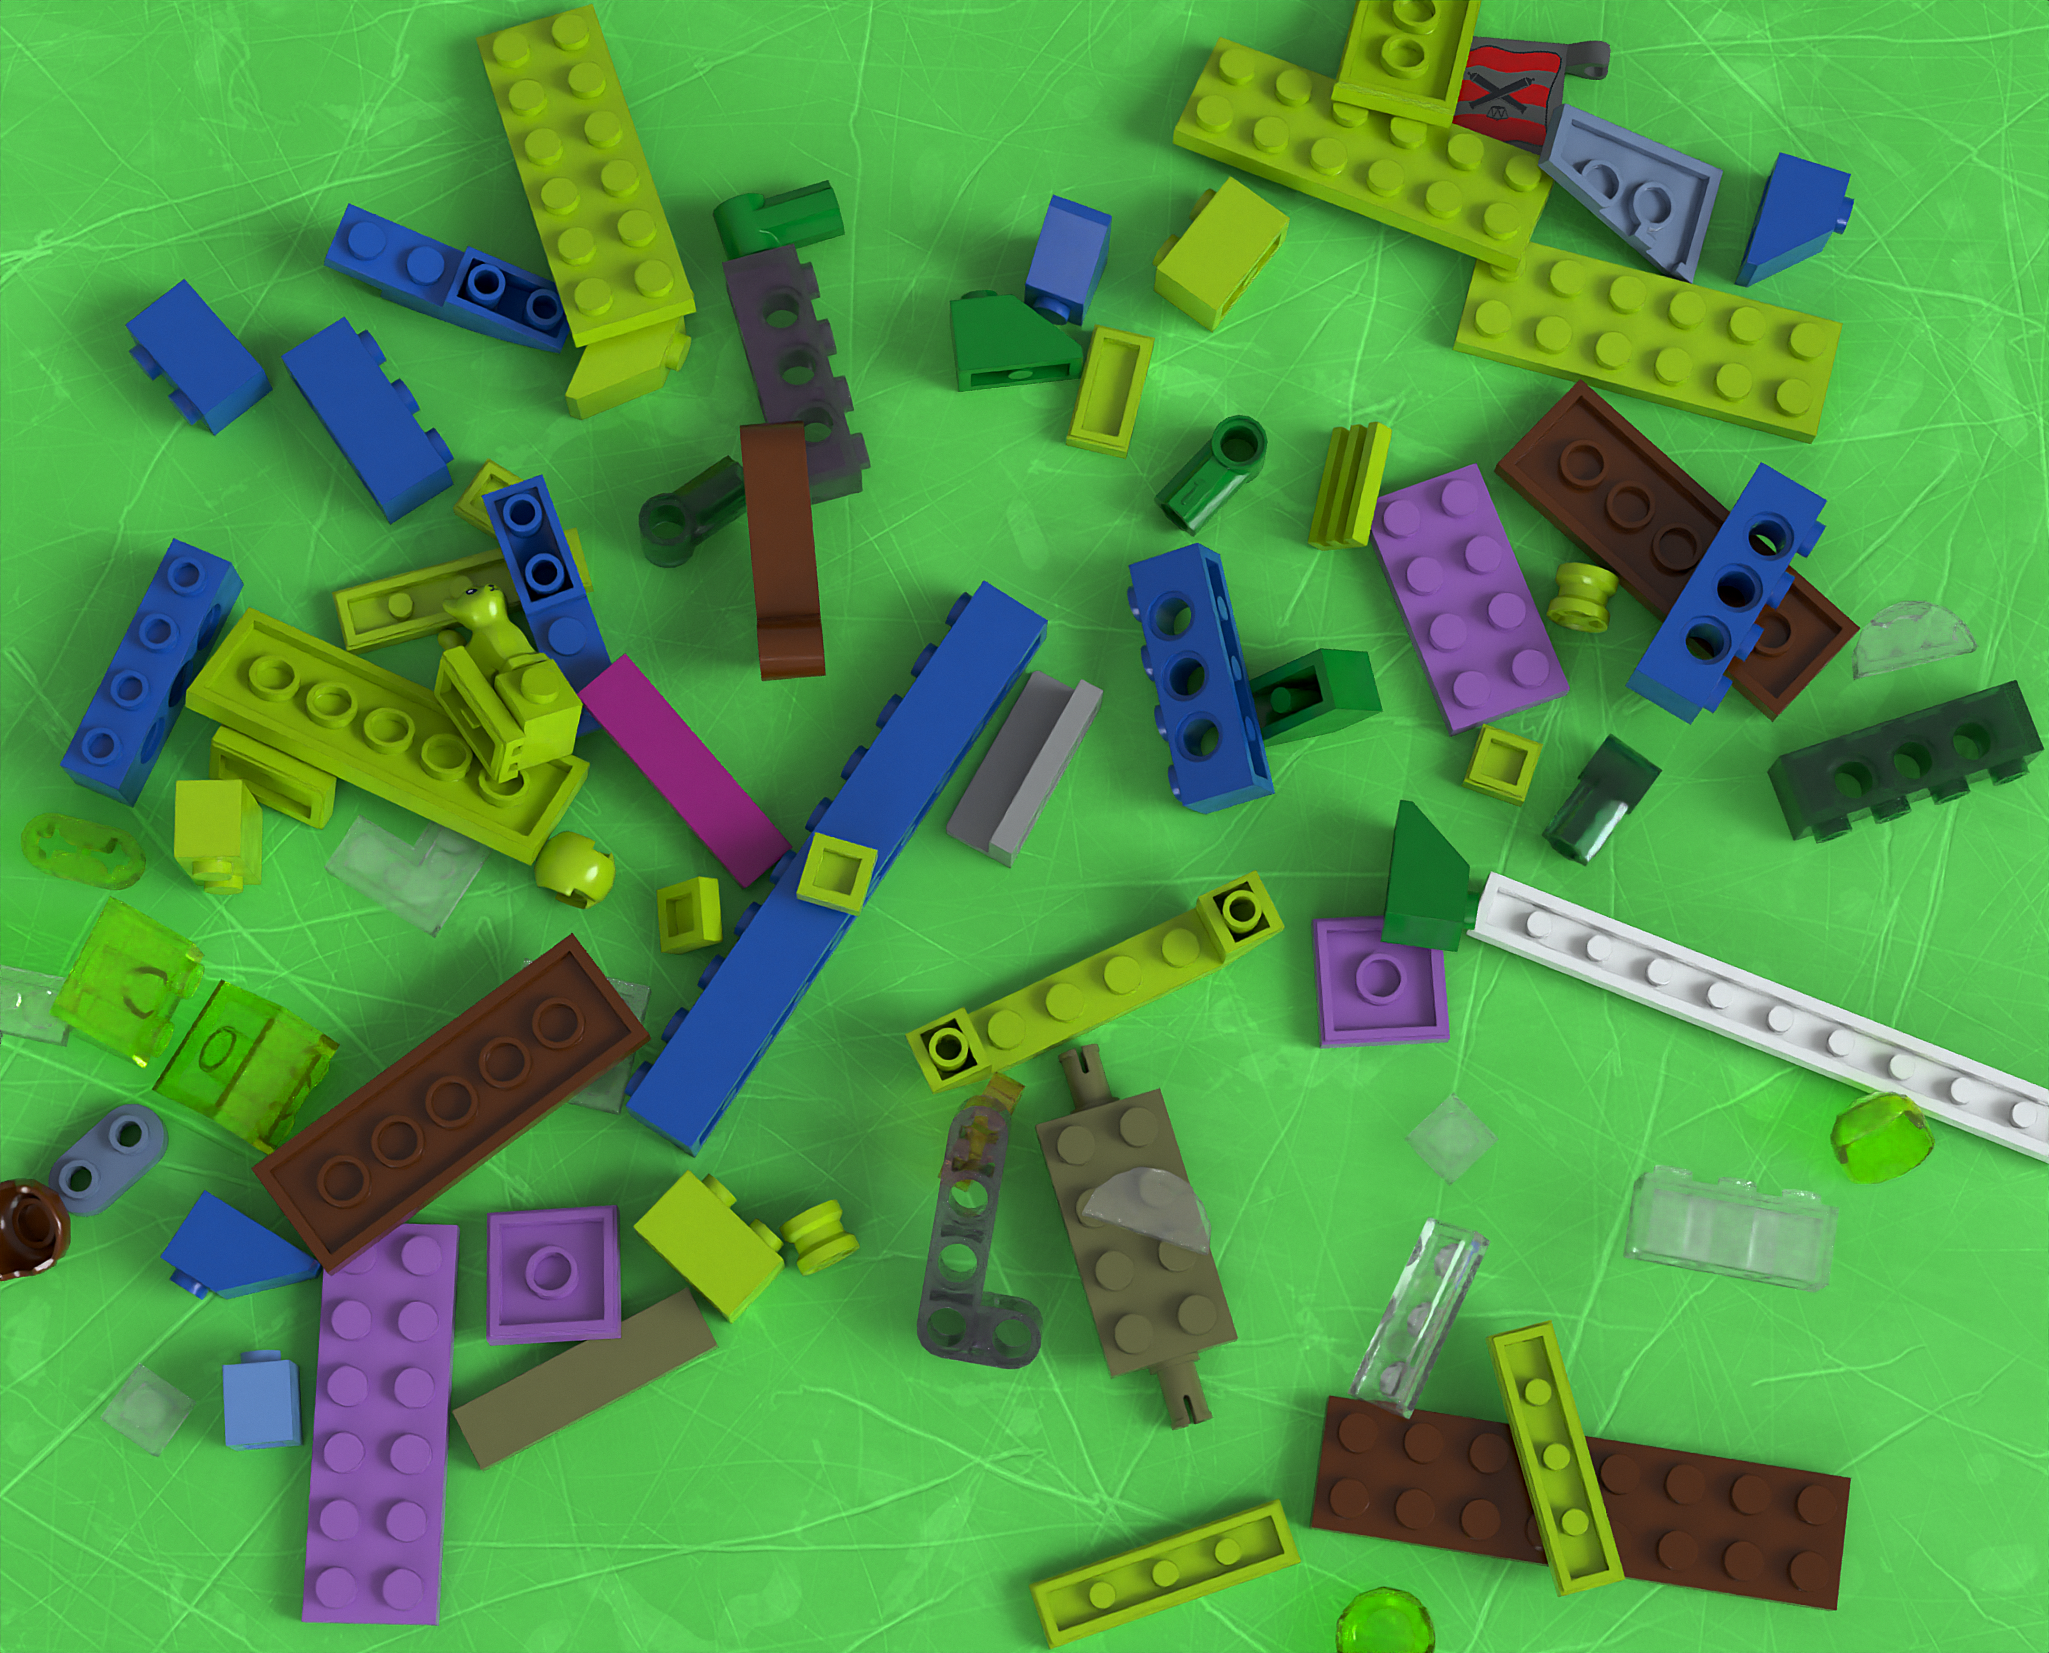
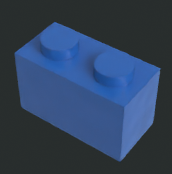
[125,279,273,436]

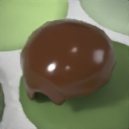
[0,1178,71,1281]

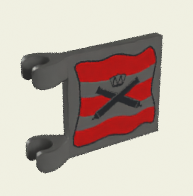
[1452,36,1611,155]

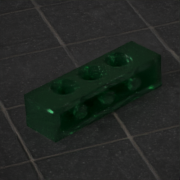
[1767,680,2044,843]

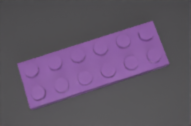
[302,1224,460,1626]

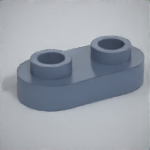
[48,1104,168,1217]

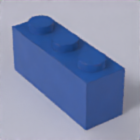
[281,316,454,525]

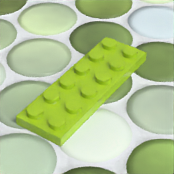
[476,4,697,348]
[1172,37,1556,273]
[1452,241,1843,444]
[185,607,590,866]

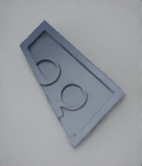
[1538,103,1723,284]

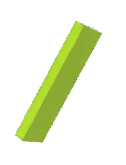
[332,527,594,655]
[1485,1320,1626,1597]
[1028,1499,1301,1650]

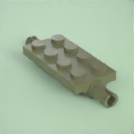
[1035,1044,1238,1430]

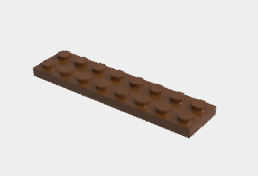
[1309,1395,1851,1611]

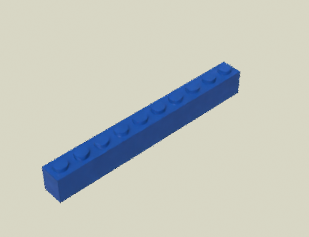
[624,580,1048,1158]

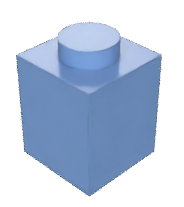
[222,1350,303,1451]

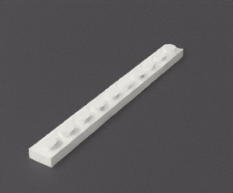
[1466,871,2049,1164]

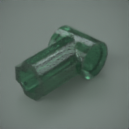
[639,455,747,568]
[1542,733,1662,867]

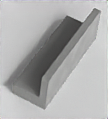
[946,671,1103,868]

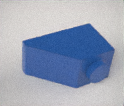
[1735,152,1854,288]
[1024,194,1112,326]
[160,1190,323,1300]

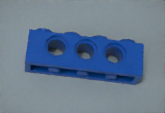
[1625,462,1827,725]
[60,538,244,808]
[1127,543,1275,814]

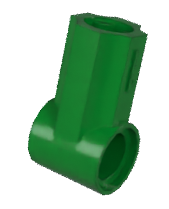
[713,180,845,274]
[1154,415,1268,537]

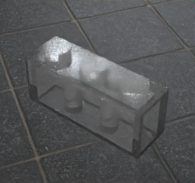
[1623,1165,1839,1293]

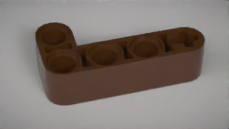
[740,420,826,681]

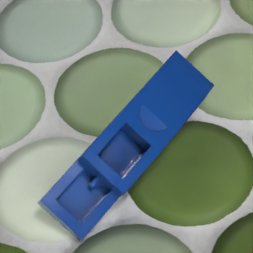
[324,203,570,354]
[482,474,612,739]

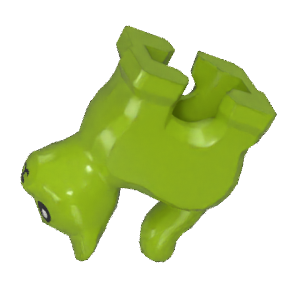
[437,584,550,688]

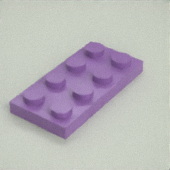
[1369,463,1570,737]

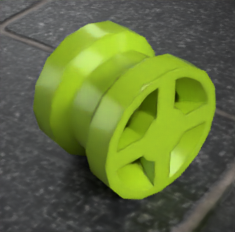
[1546,562,1619,633]
[779,1199,860,1276]

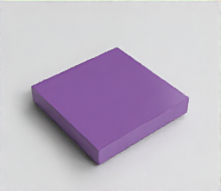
[1311,915,1450,1049]
[486,1205,621,1346]

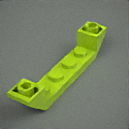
[905,870,1285,1095]

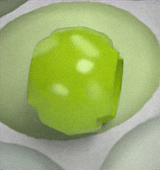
[534,831,616,909]

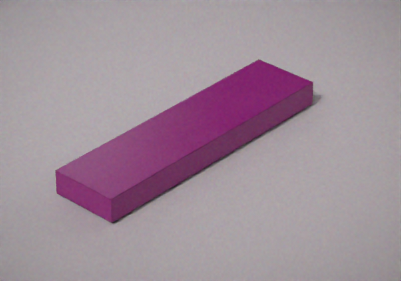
[577,653,793,890]

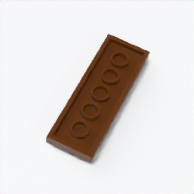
[1494,379,1861,722]
[251,933,651,1276]

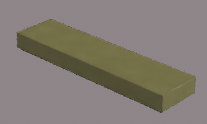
[452,1287,719,1472]

